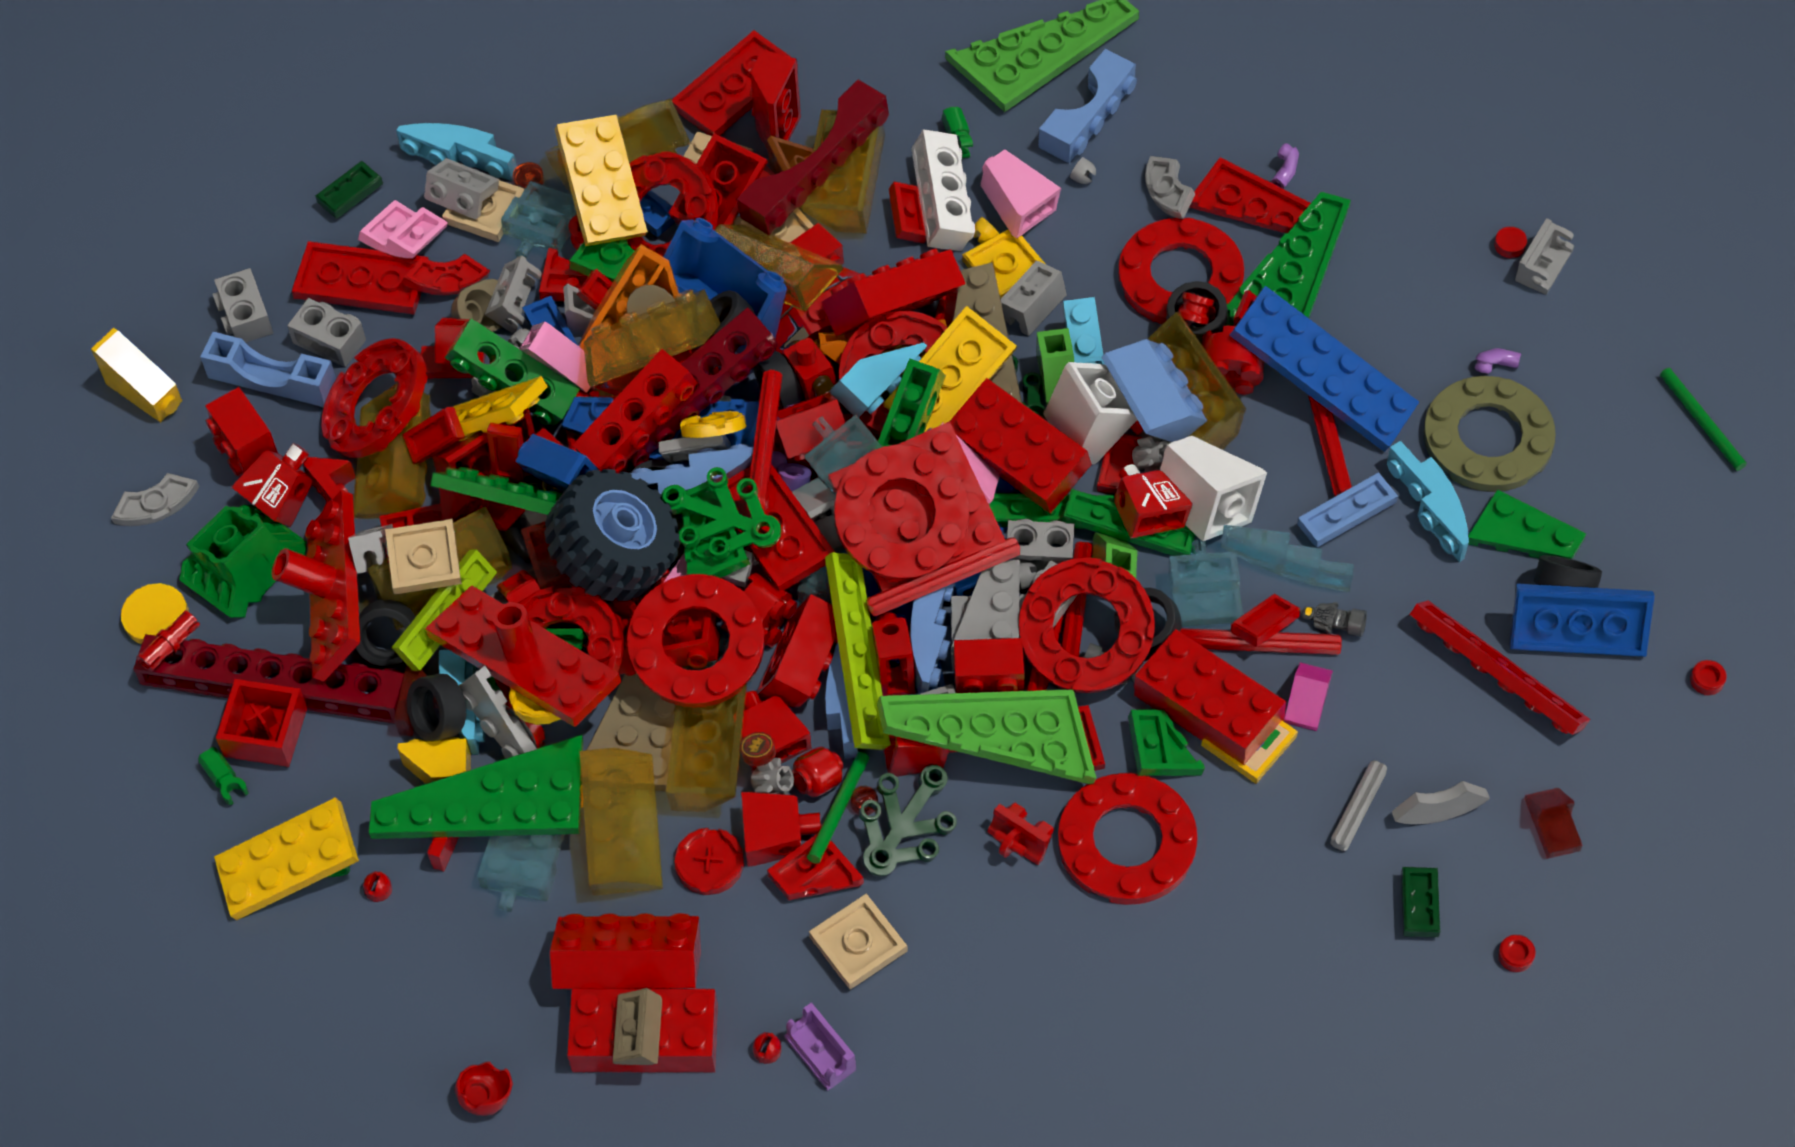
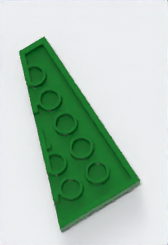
[1225,192,1351,326]
[369,735,584,839]

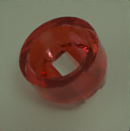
[851,785,878,815]

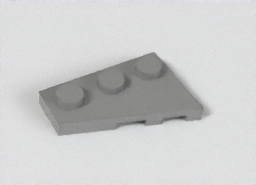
[951,560,1020,654]
[459,666,537,759]

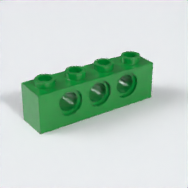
[444,318,580,427]
[875,358,946,449]

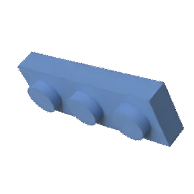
[1297,472,1398,548]

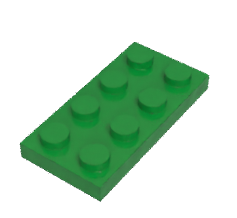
[430,467,564,515]

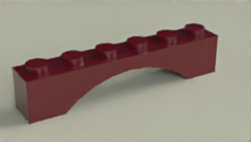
[736,79,889,236]

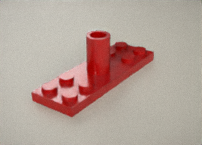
[272,490,360,681]
[425,585,621,727]

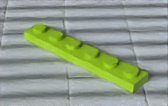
[825,552,890,750]

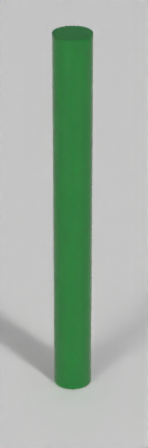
[1660,367,1747,471]
[807,752,869,864]

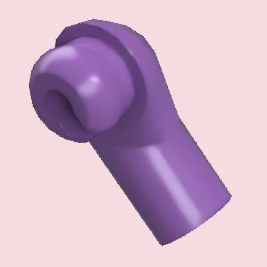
[1271,143,1299,189]
[1475,348,1521,374]

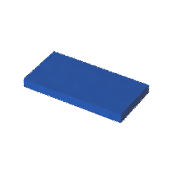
[1509,584,1655,657]

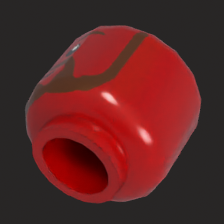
[792,746,843,797]

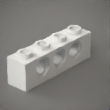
[911,129,975,252]

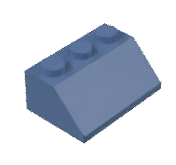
[1101,339,1207,442]

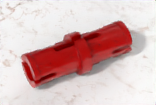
[136,610,200,672]

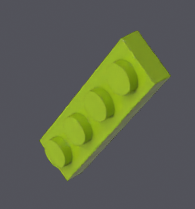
[392,549,497,671]

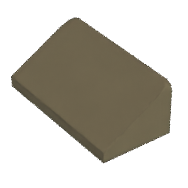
[613,988,662,1065]

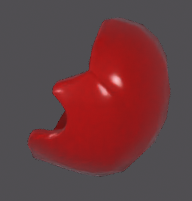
[454,1061,513,1116]

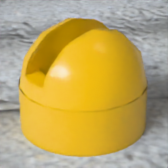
[974,216,999,243]

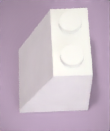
[1044,362,1137,465]
[1160,436,1267,541]

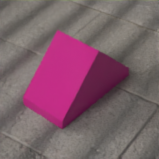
[1284,662,1333,731]

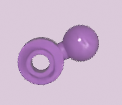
[771,451,811,491]

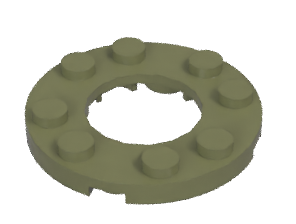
[1424,376,1556,492]

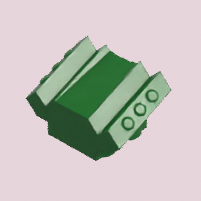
[179,505,307,618]

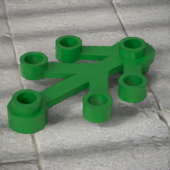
[661,467,782,560]

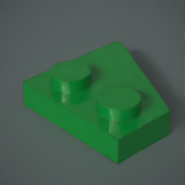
[1128,710,1205,776]

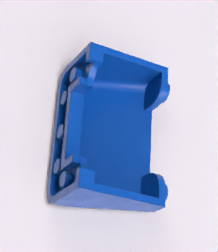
[663,218,787,353]

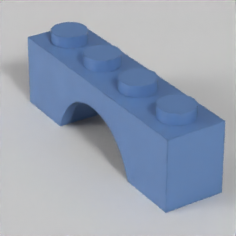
[1039,49,1137,163]
[200,332,336,407]

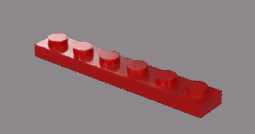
[1409,600,1591,735]

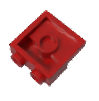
[662,609,720,668]

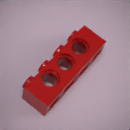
[572,349,698,473]

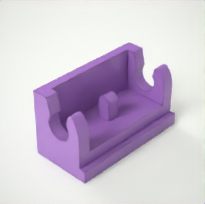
[784,1002,856,1091]

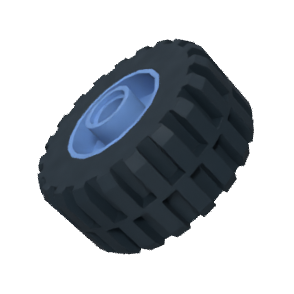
[544,469,680,601]

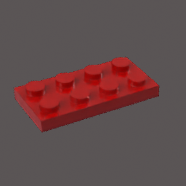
[670,30,798,136]
[292,241,429,315]
[727,464,836,591]

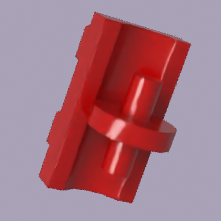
[987,802,1054,865]

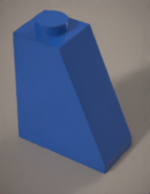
[515,434,599,491]

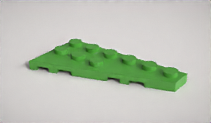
[945,0,1139,112]
[877,689,1096,784]

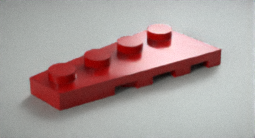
[1189,157,1311,234]

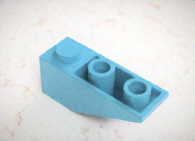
[829,343,927,419]

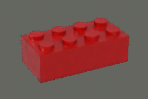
[821,248,966,337]
[950,378,1092,514]
[1134,629,1286,765]
[550,913,701,989]
[567,989,718,1072]

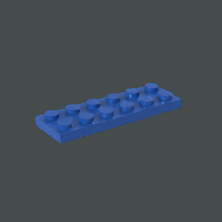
[1230,286,1419,452]

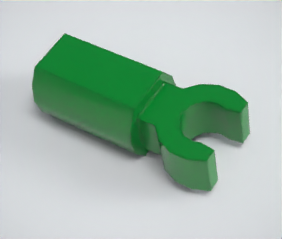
[941,107,973,158]
[198,747,249,806]

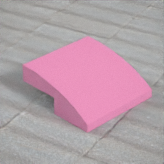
[358,200,448,258]

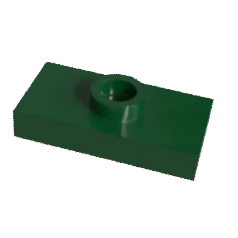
[315,161,383,219]
[1401,867,1440,937]

